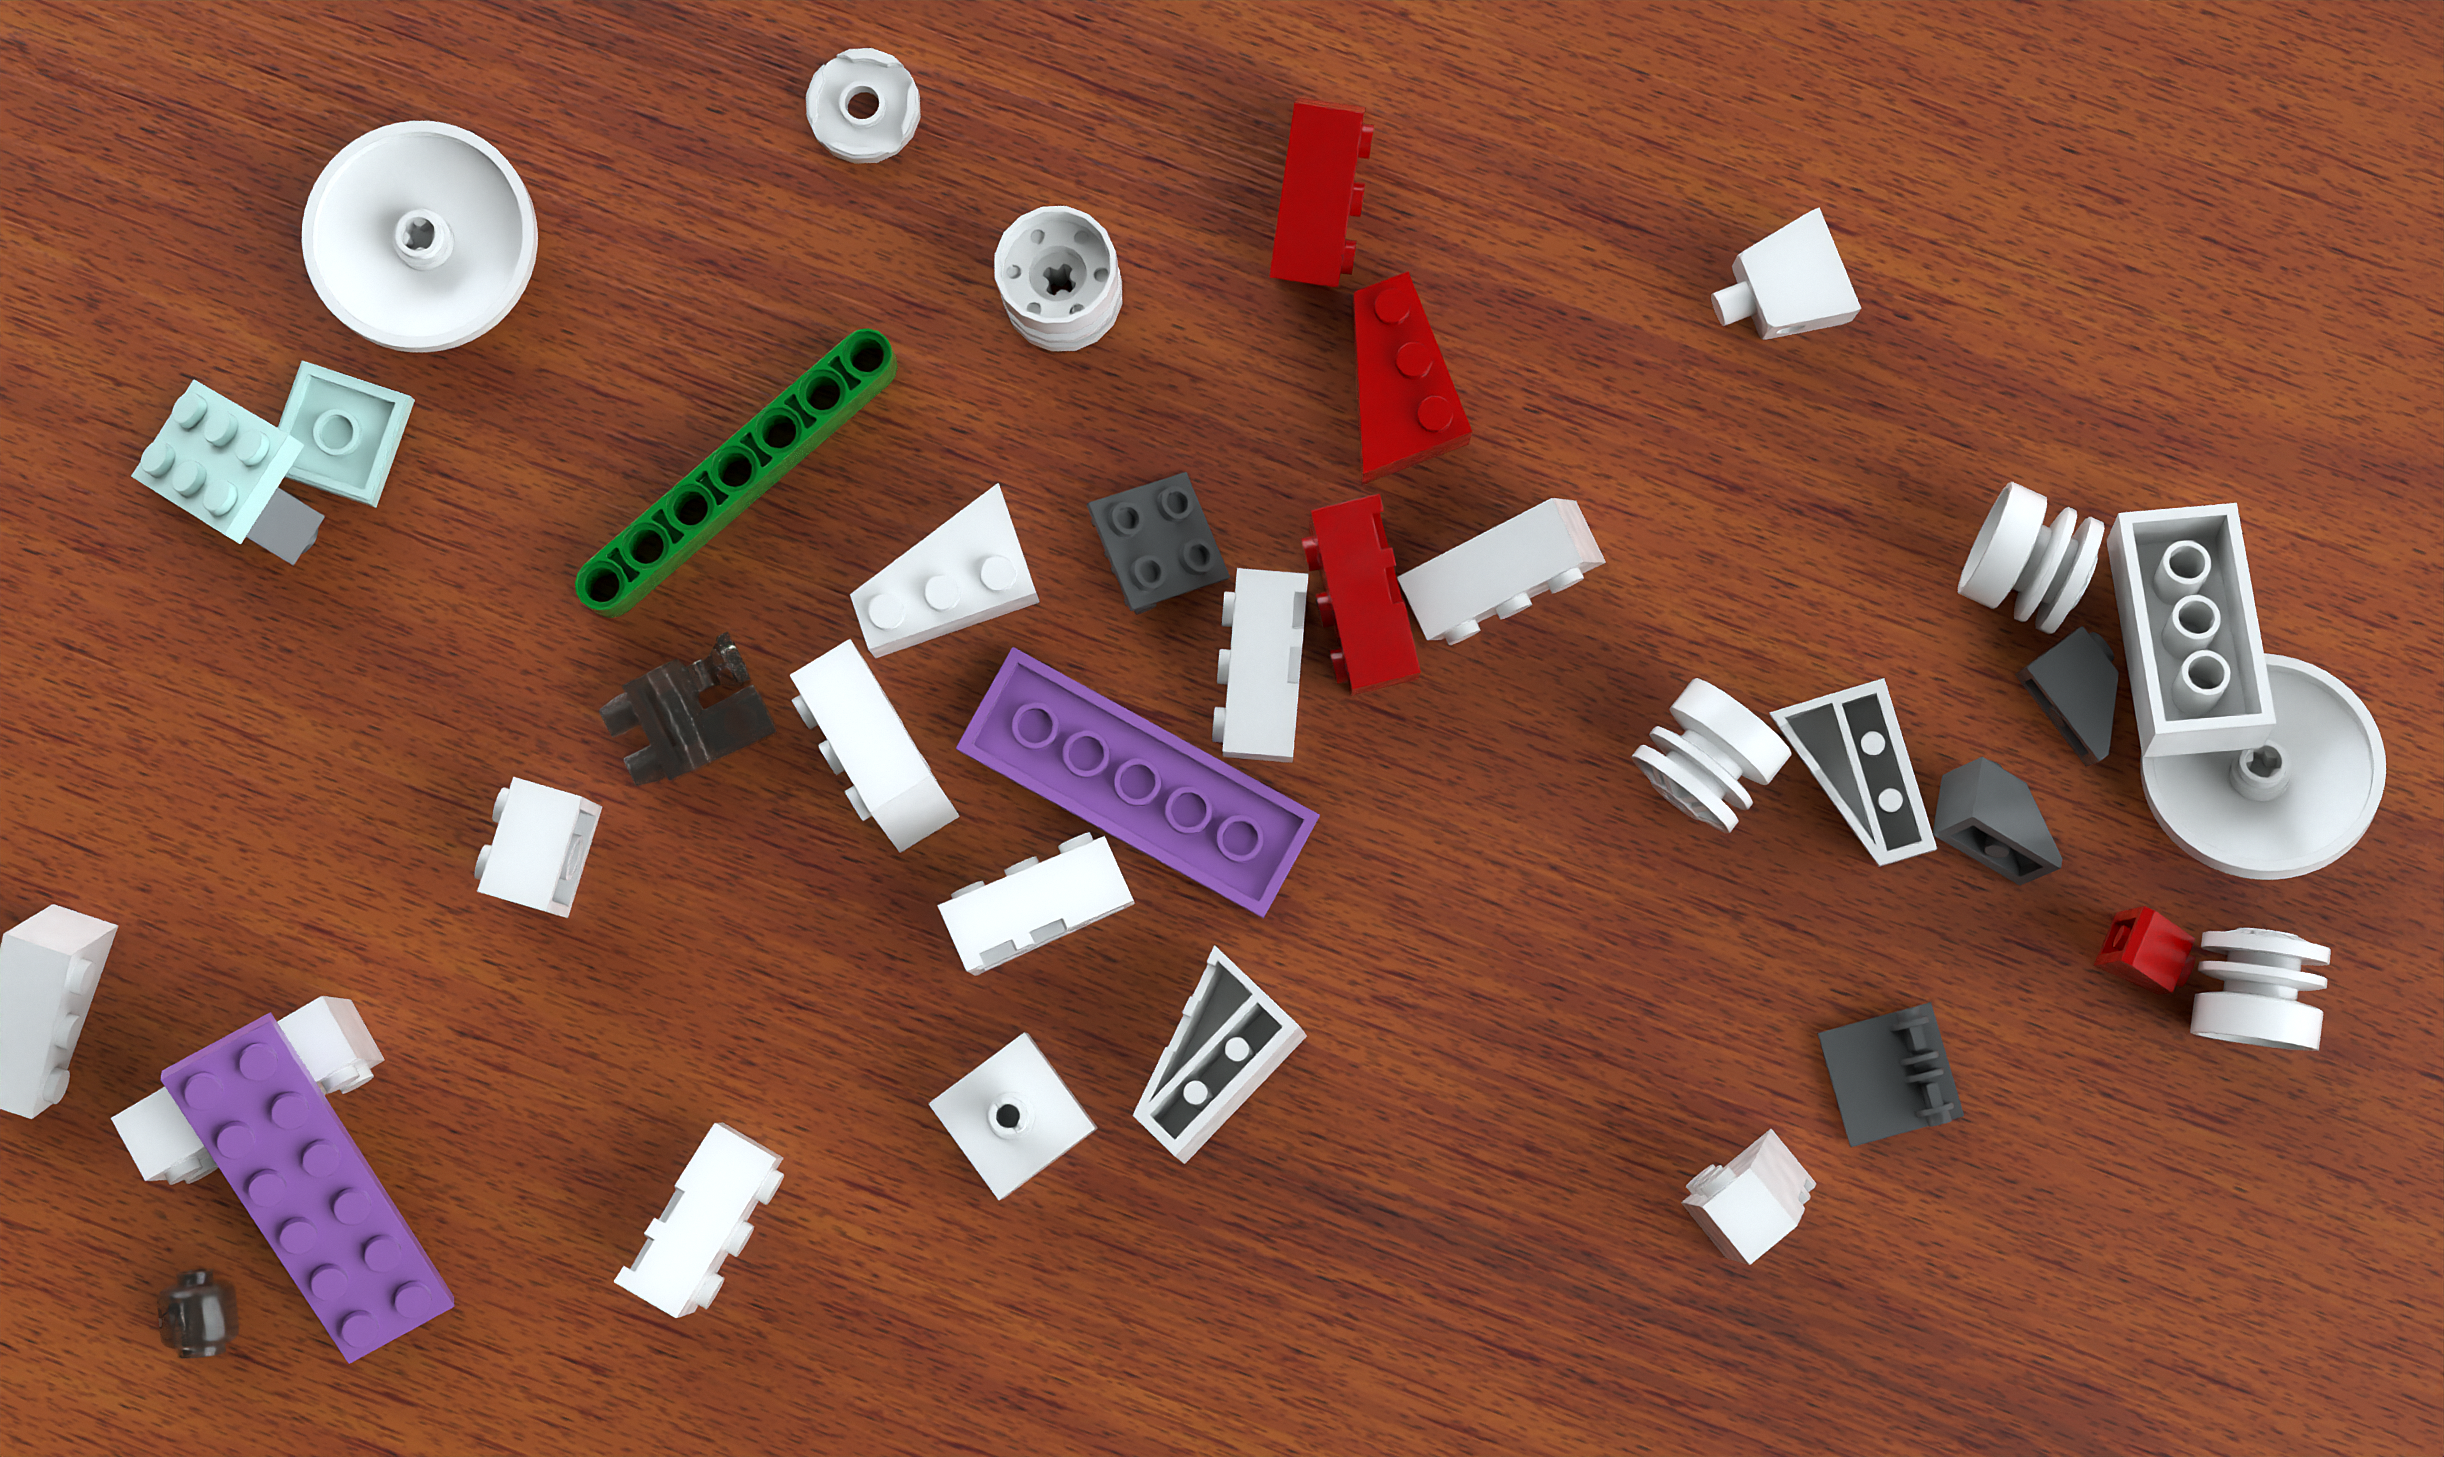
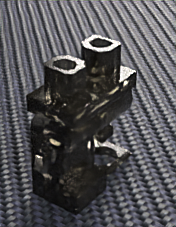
[599,632,780,786]

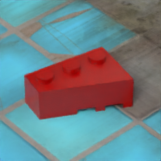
[1269,97,1374,288]
[1352,271,1473,486]
[1301,493,1421,696]

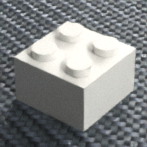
[474,777,602,918]

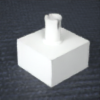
[929,1032,1098,1200]

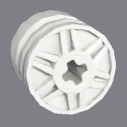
[994,206,1123,351]
[1958,481,2104,634]
[1631,678,1792,833]
[2190,928,2331,1051]

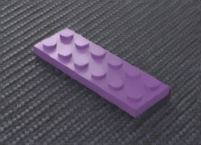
[956,647,1320,919]
[161,1012,454,1364]

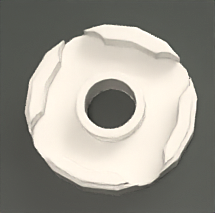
[806,48,921,164]

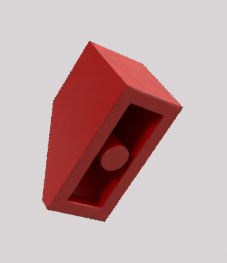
[2093,906,2196,995]

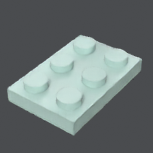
[131,379,304,544]

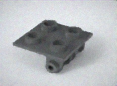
[1086,472,1230,615]
[1817,1002,1964,1147]

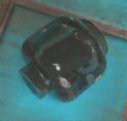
[157,1268,240,1359]

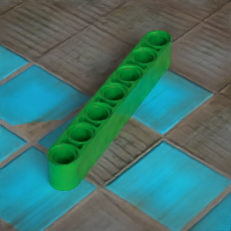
[575,328,898,618]

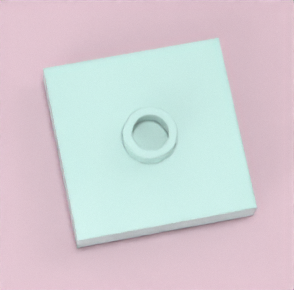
[277,361,415,508]

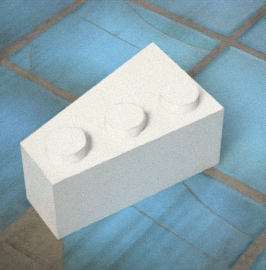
[850,483,1040,658]
[937,832,1135,976]

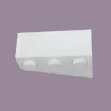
[1397,498,1606,645]
[1212,568,1308,763]
[790,639,960,853]
[1769,678,1937,867]
[0,904,118,1119]
[1133,945,1307,1164]
[614,1123,784,1318]
[1681,1129,1816,1265]

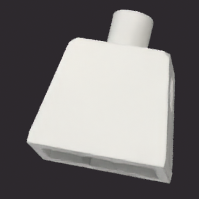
[1711,207,1861,340]

